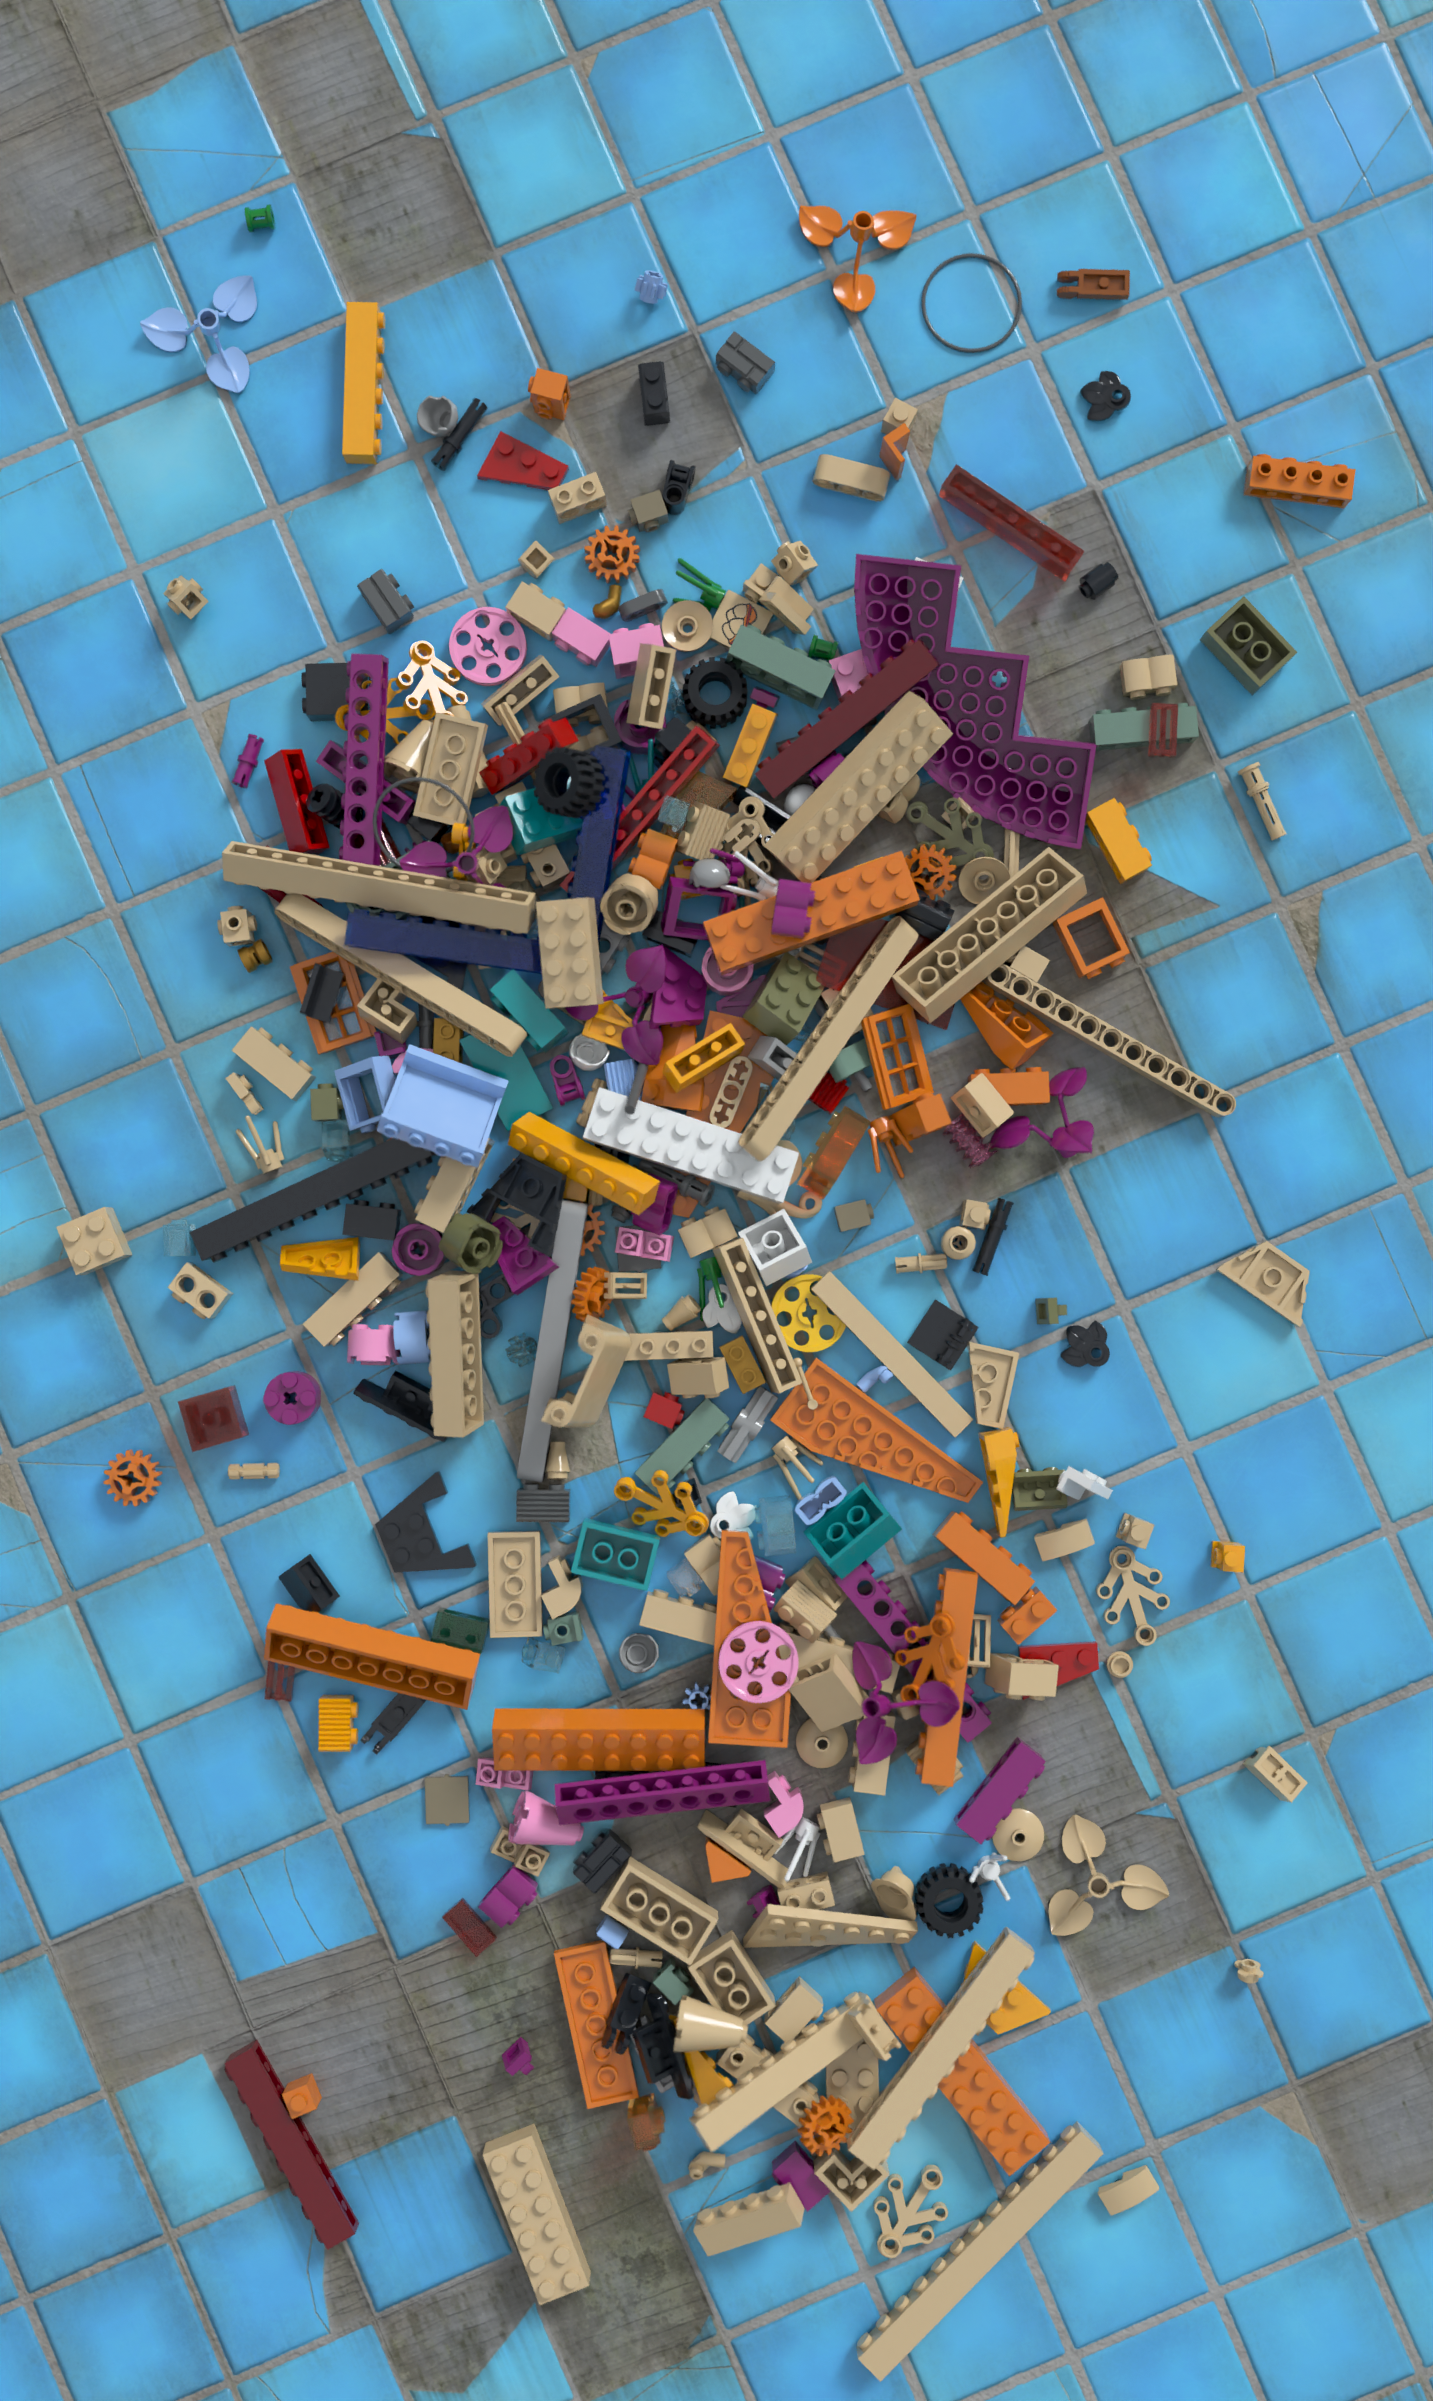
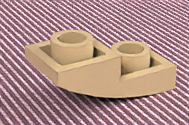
[1034,1519,1095,1561]
[490,1826,550,1877]
[1098,2165,1159,2216]

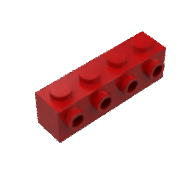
[479,718,579,795]
[264,749,330,855]

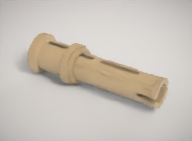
[1238,762,1287,841]

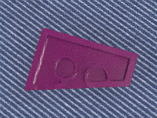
[492,1216,559,1295]

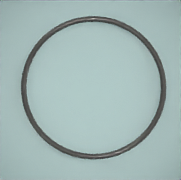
[922,253,1022,353]
[373,777,475,873]

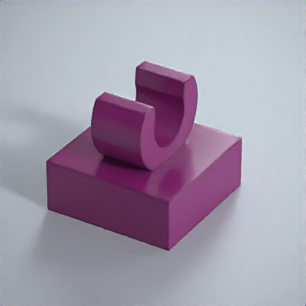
[750,686,780,709]
[747,1885,781,1918]
[502,2037,534,2076]

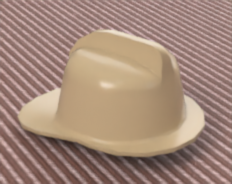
[871,1866,917,1921]

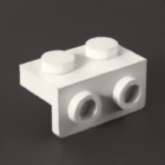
[1057,1466,1113,1500]

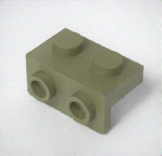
[1012,1467,1068,1511]

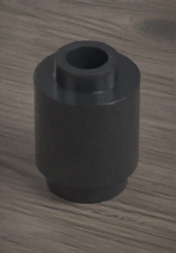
[1078,562,1118,600]

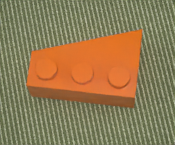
[888,1091,951,1147]

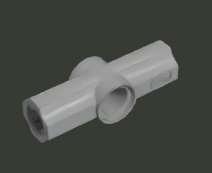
[717,1386,778,1463]

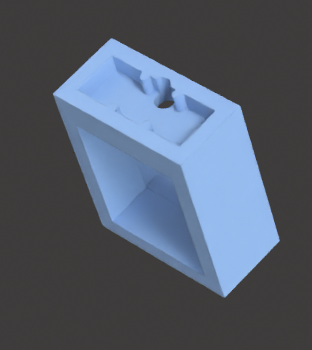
[334,1056,396,1134]

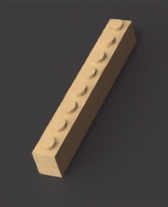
[689,1992,876,2152]

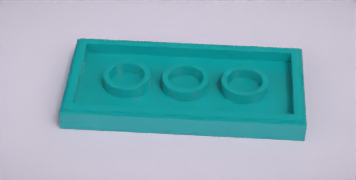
[459,1015,553,1131]

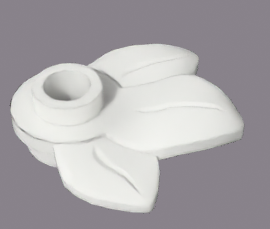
[702,1284,742,1334]
[710,1491,758,1540]

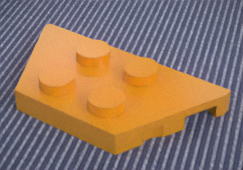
[961,1941,1051,2035]

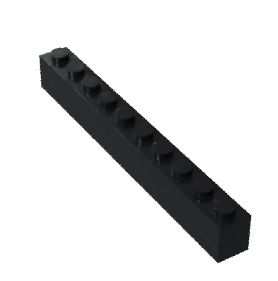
[190,1138,438,1263]

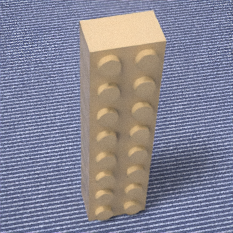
[764,691,953,883]
[892,847,1087,1023]

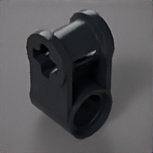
[663,460,696,515]

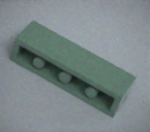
[1089,703,1199,751]
[635,1398,729,1495]

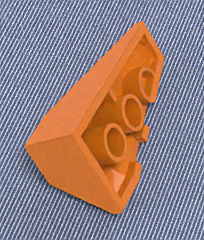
[960,982,1054,1070]

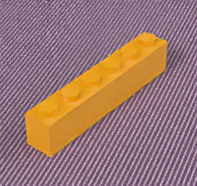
[342,302,385,464]
[508,1112,660,1215]

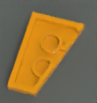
[280,1237,360,1281]

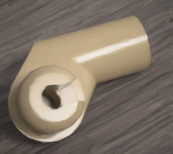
[688,2151,726,2180]

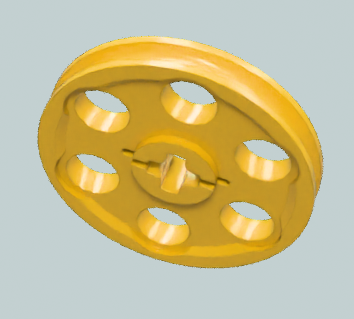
[771,1274,846,1352]

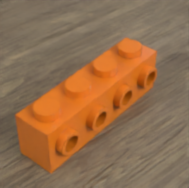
[1243,454,1356,508]
[932,1511,1035,1605]

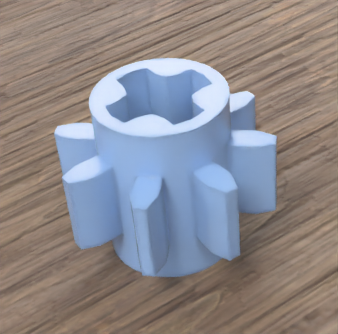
[635,271,668,304]
[683,1682,711,1710]

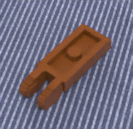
[1057,269,1130,300]

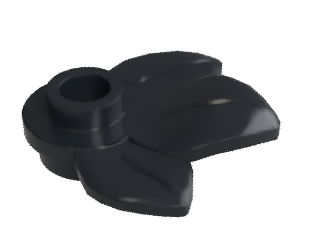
[1080,371,1131,421]
[1061,1321,1110,1367]

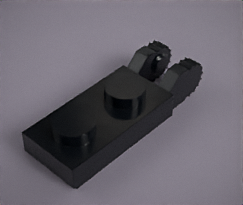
[360,1693,426,1755]
[601,1972,651,2055]

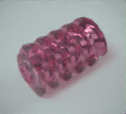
[942,1113,998,1168]

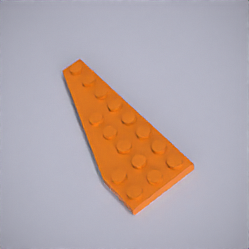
[673,1010,774,1218]
[770,1358,983,1503]
[708,1530,791,1748]

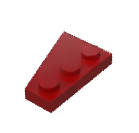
[477,431,569,490]
[1018,1641,1099,1700]

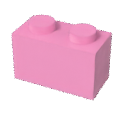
[552,607,610,667]

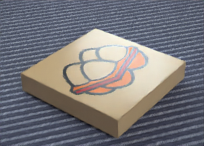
[710,589,774,649]

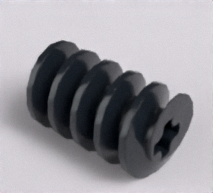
[306,783,363,829]

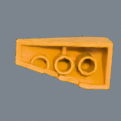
[978,1427,1020,1537]
[669,2014,733,2106]

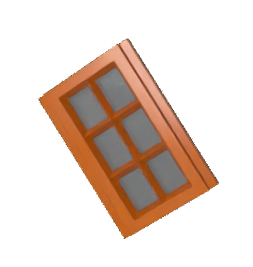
[289,952,377,1055]
[861,1003,934,1110]

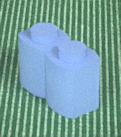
[794,1476,847,1525]

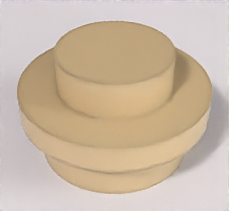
[1106,1651,1133,1678]

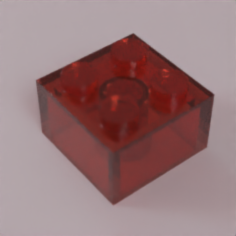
[178,1385,249,1452]

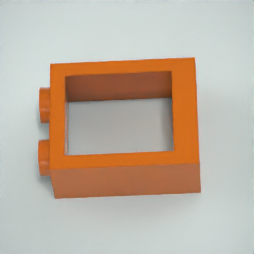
[1052,897,1130,979]

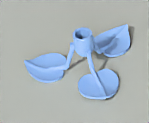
[140,275,257,393]

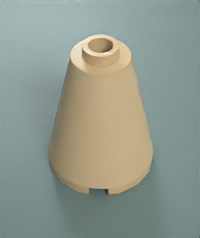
[384,719,434,794]
[674,1995,748,2052]

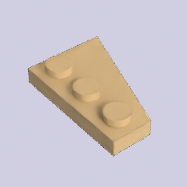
[967,1341,1019,1429]

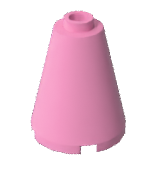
[508,1790,584,1846]

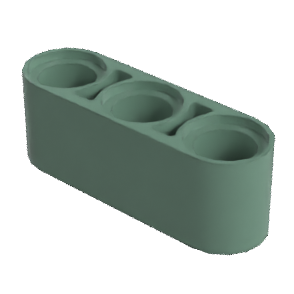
[828,1030,893,1083]

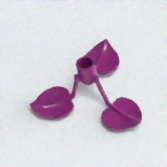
[399,806,513,931]
[565,945,666,1065]
[990,1067,1094,1158]
[852,1641,960,1764]

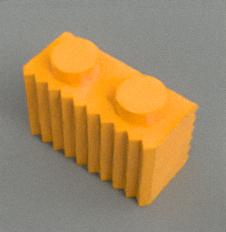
[318,1694,359,1752]

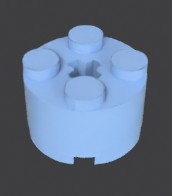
[393,1310,431,1365]

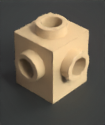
[771,540,818,586]
[163,575,209,620]
[465,847,507,885]
[217,906,257,947]

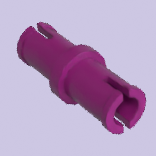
[231,734,264,789]

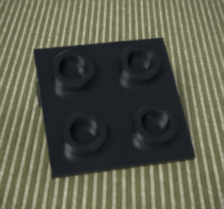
[907,1299,979,1371]

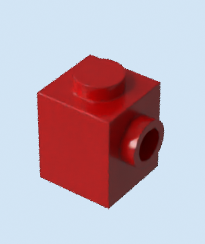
[643,1391,685,1429]

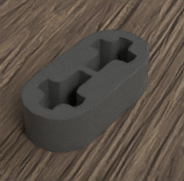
[618,589,668,622]

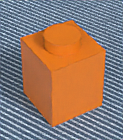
[282,2073,322,2119]

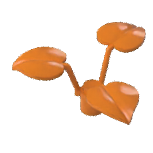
[799,205,917,313]

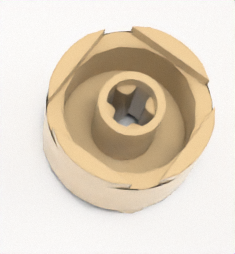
[600,874,658,935]

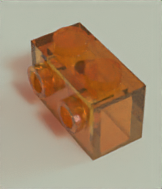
[627,2093,666,2151]

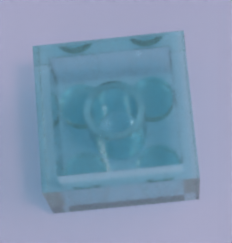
[754,1495,797,1556]

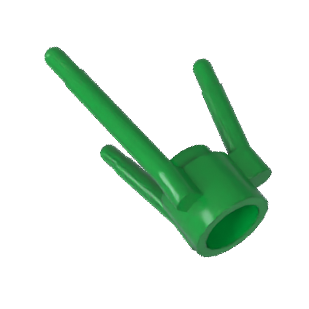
[673,558,726,612]
[697,1257,724,1321]

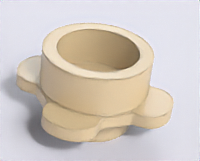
[1234,1959,1264,1983]

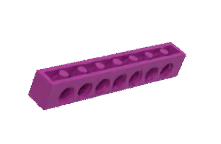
[339,653,389,866]
[833,1560,992,1743]
[555,1760,770,1825]

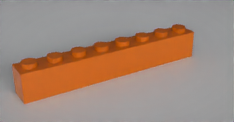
[915,1568,978,1787]

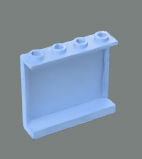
[377,1044,508,1168]

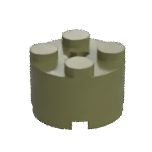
[439,1213,503,1274]

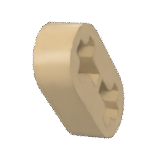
[717,819,761,859]

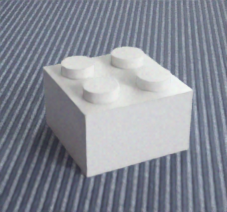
[738,1209,812,1286]

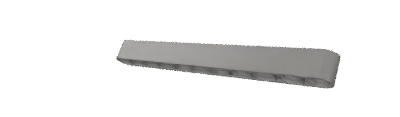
[517,1200,588,1483]

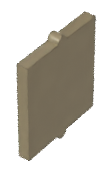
[425,1774,470,1826]

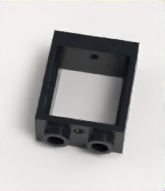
[543,694,623,759]

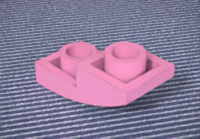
[615,1227,674,1262]
[475,1758,533,1791]

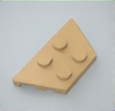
[1216,1241,1310,1327]

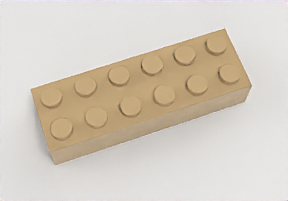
[426,1270,484,1438]
[483,2123,591,2305]

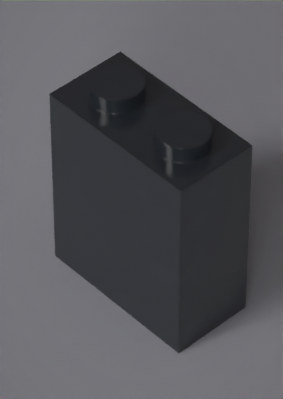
[301,663,371,721]

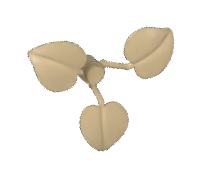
[1049,1815,1169,1936]

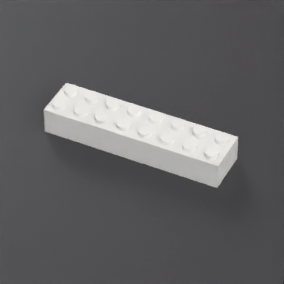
[582,1087,799,1204]

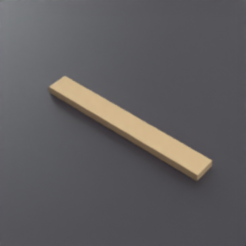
[811,1271,974,1438]

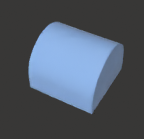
[596,1915,629,1949]

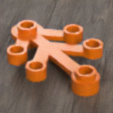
[895,1613,965,1706]

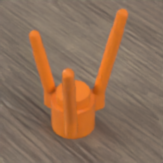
[867,1116,913,1178]

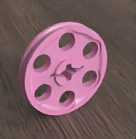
[449,607,527,686]
[719,1621,798,1703]

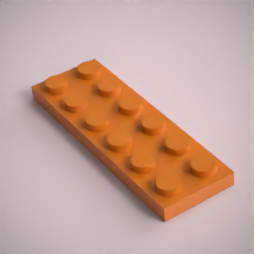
[554,1940,639,2109]

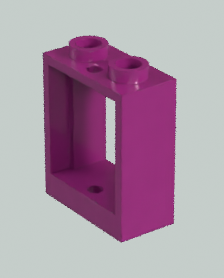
[660,877,737,941]

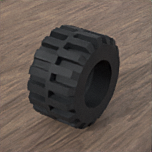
[683,657,748,729]
[533,747,605,818]
[915,1863,984,1938]

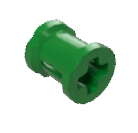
[245,204,275,232]
[808,634,839,662]

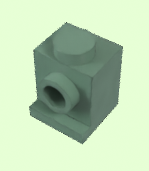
[543,1611,584,1646]
[653,1956,694,2005]

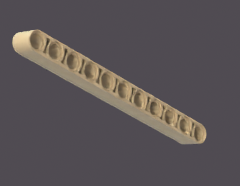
[274,893,527,1057]
[738,916,918,1161]
[984,964,1236,1117]

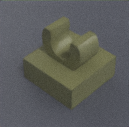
[1035,1298,1067,1324]

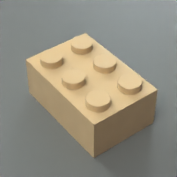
[688,1930,775,2025]

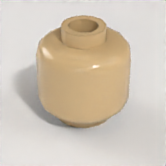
[940,1226,976,1260]

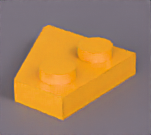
[582,989,633,1050]

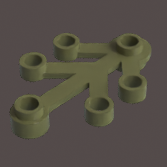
[906,797,994,866]

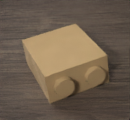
[789,1653,868,1732]

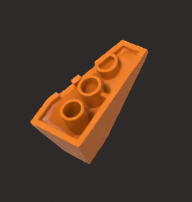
[642,1024,705,1112]

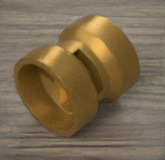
[237,939,273,973]

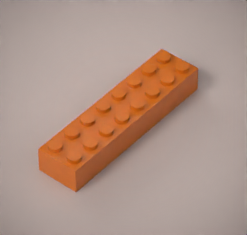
[703,850,920,976]
[264,1603,480,1710]
[492,1708,705,1771]
[874,1966,1051,2176]

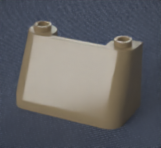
[541,1314,631,1428]

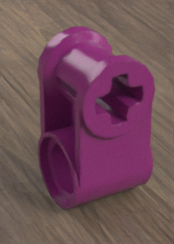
[550,1055,586,1107]

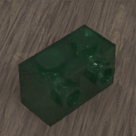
[431,1608,490,1654]

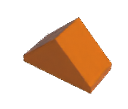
[705,1837,751,1883]

